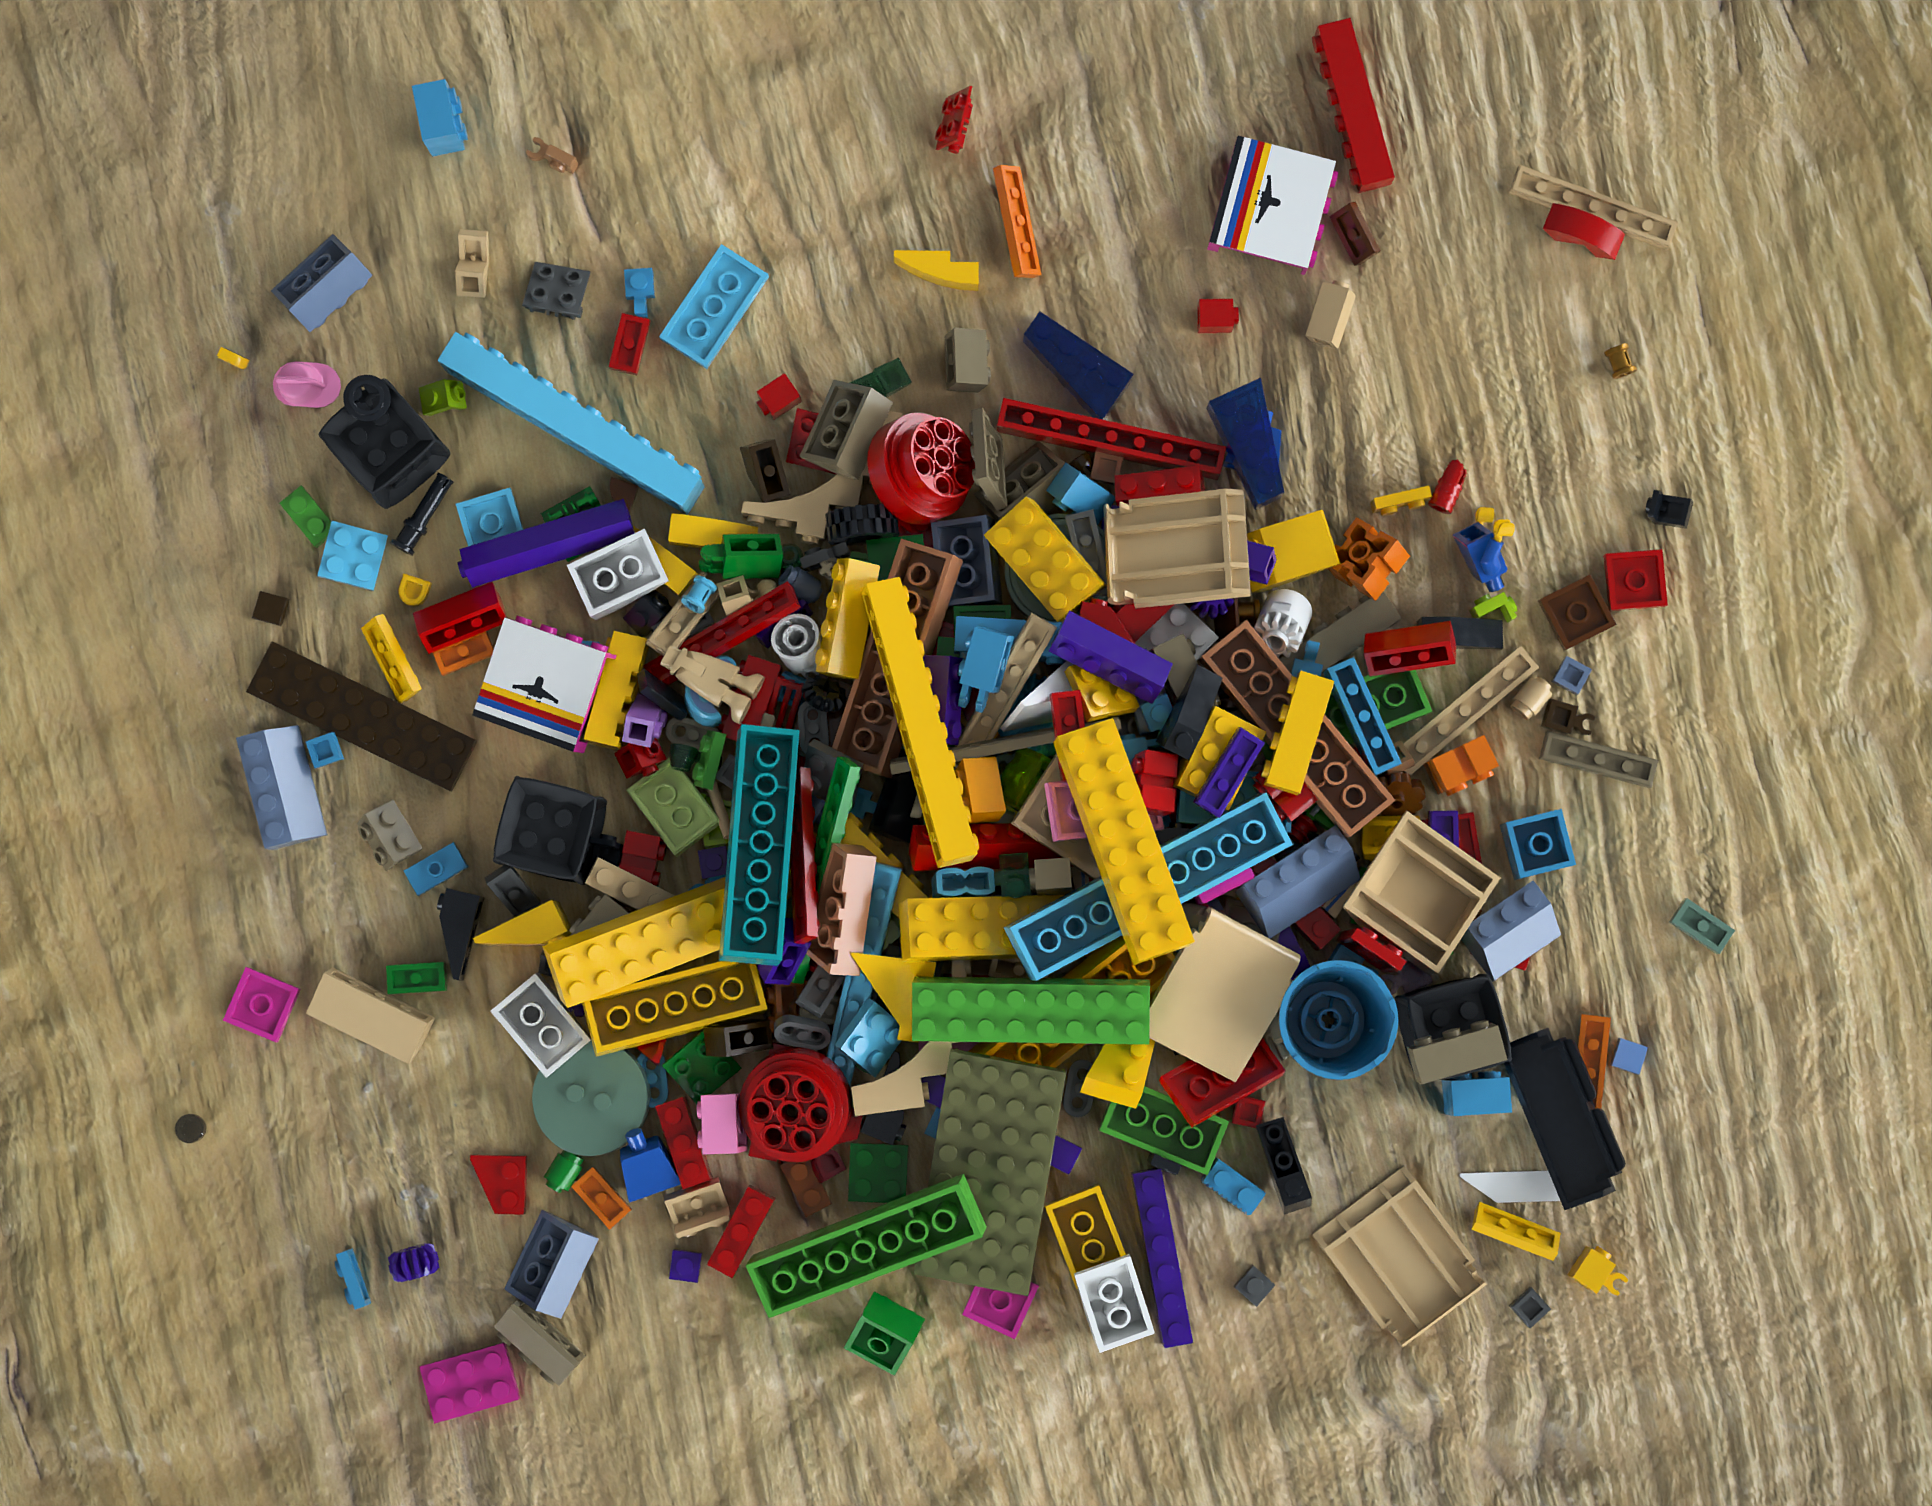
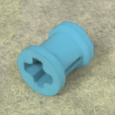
[681,575,717,614]

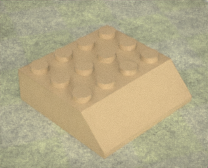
[1342,811,1500,974]

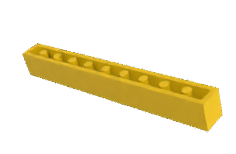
[861,577,979,868]

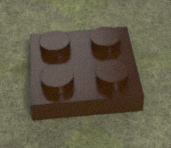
[1538,574,1617,651]

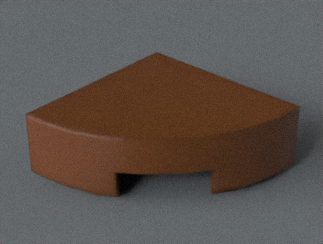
[610,477,639,514]

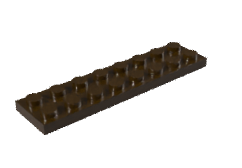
[246,641,477,792]

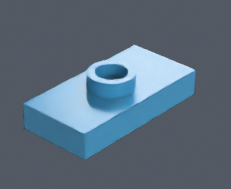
[404,842,469,896]

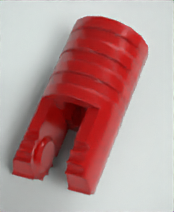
[1428,459,1467,515]

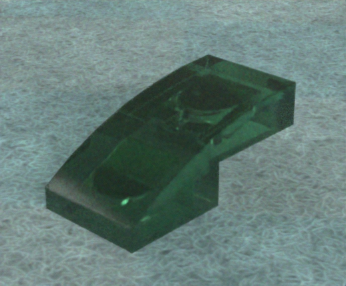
[850,358,912,398]

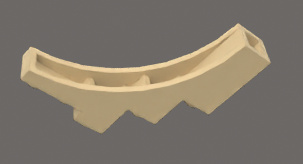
[741,411,903,545]
[851,960,972,1116]

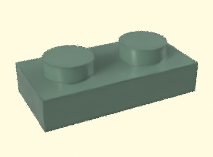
[1669,898,1735,954]

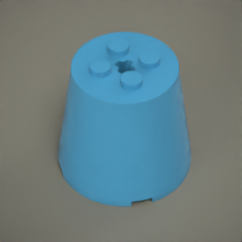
[1279,960,1398,1080]

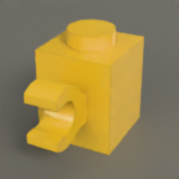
[1567,1246,1628,1296]

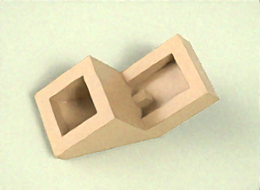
[455,229,489,298]

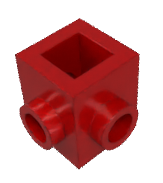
[614,738,667,779]

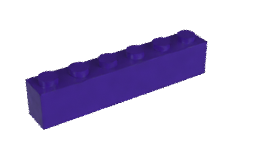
[1131,1167,1193,1348]

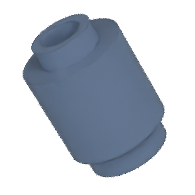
[778,565,822,604]

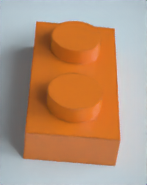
[433,631,494,676]
[571,1166,632,1230]

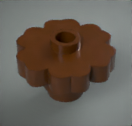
[1378,771,1426,816]

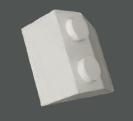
[567,529,669,620]
[1000,661,1074,732]
[491,973,591,1078]
[1074,1254,1155,1353]

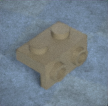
[357,800,422,871]

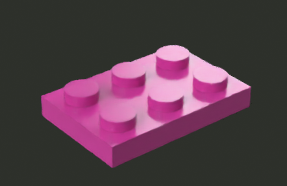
[420,1342,520,1424]

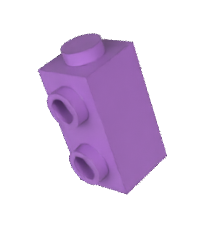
[622,694,668,748]

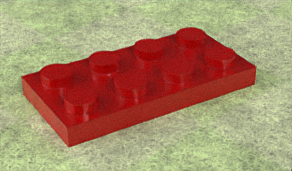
[1336,927,1407,973]
[1159,1038,1286,1128]

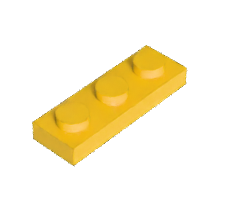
[361,614,422,703]
[1472,1202,1561,1261]

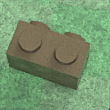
[945,328,991,393]

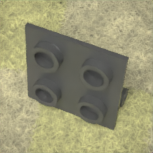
[522,262,591,320]

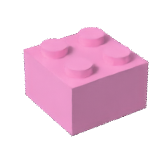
[697,1093,748,1155]

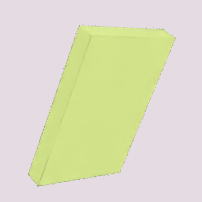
[626,755,719,857]

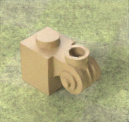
[716,575,777,617]

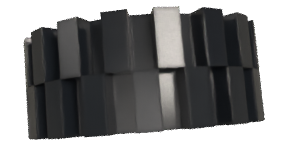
[825,504,899,546]

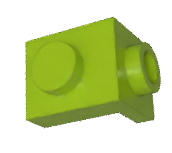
[419,379,467,416]
[1469,592,1517,623]

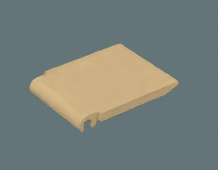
[1103,489,1251,609]
[1149,907,1301,1082]
[1312,1166,1487,1347]

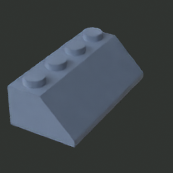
[236,725,328,851]
[1235,825,1361,939]

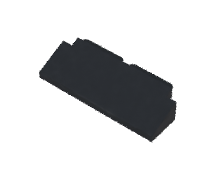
[1504,1028,1626,1211]

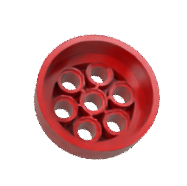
[867,412,975,525]
[739,1048,852,1162]

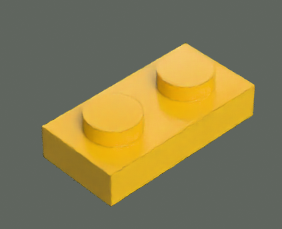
[1370,486,1432,516]

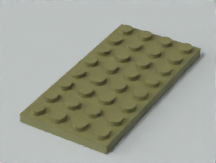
[914,1049,1067,1296]

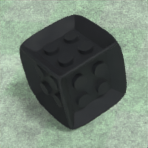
[319,378,451,509]
[493,776,607,885]
[1395,974,1512,1080]

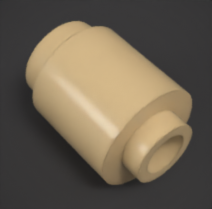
[1511,677,1552,720]

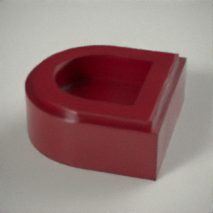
[811,1149,846,1184]

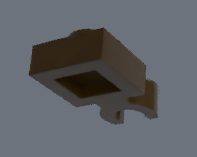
[1541,699,1595,735]

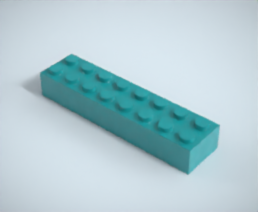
[719,724,799,966]

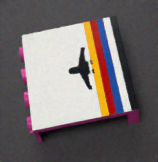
[1207,136,1338,275]
[472,615,617,753]

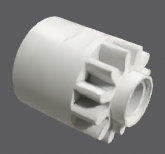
[1254,589,1312,658]
[771,614,822,678]

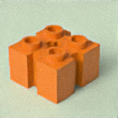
[1328,517,1410,601]
[1423,735,1499,796]

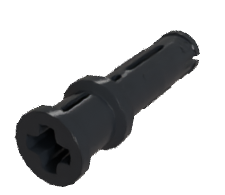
[390,472,454,556]

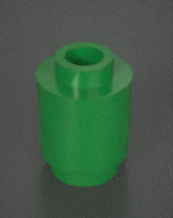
[544,1150,584,1193]

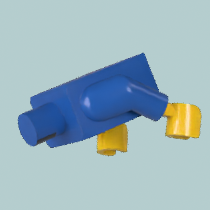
[1453,507,1515,592]

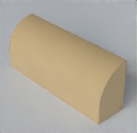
[306,968,435,1064]

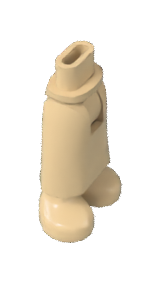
[660,645,765,724]

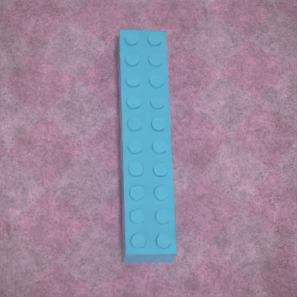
[437,332,705,515]
[1003,792,1293,981]

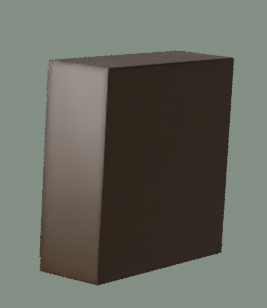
[252,591,289,626]

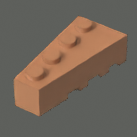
[806,843,877,976]

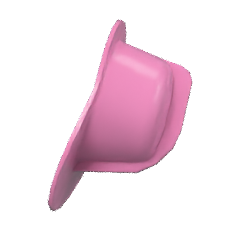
[273,362,341,408]

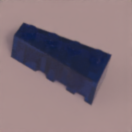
[1023,311,1134,420]
[1206,378,1284,510]

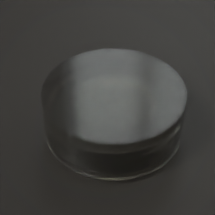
[175,1114,206,1143]

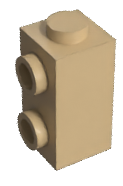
[1305,280,1356,349]

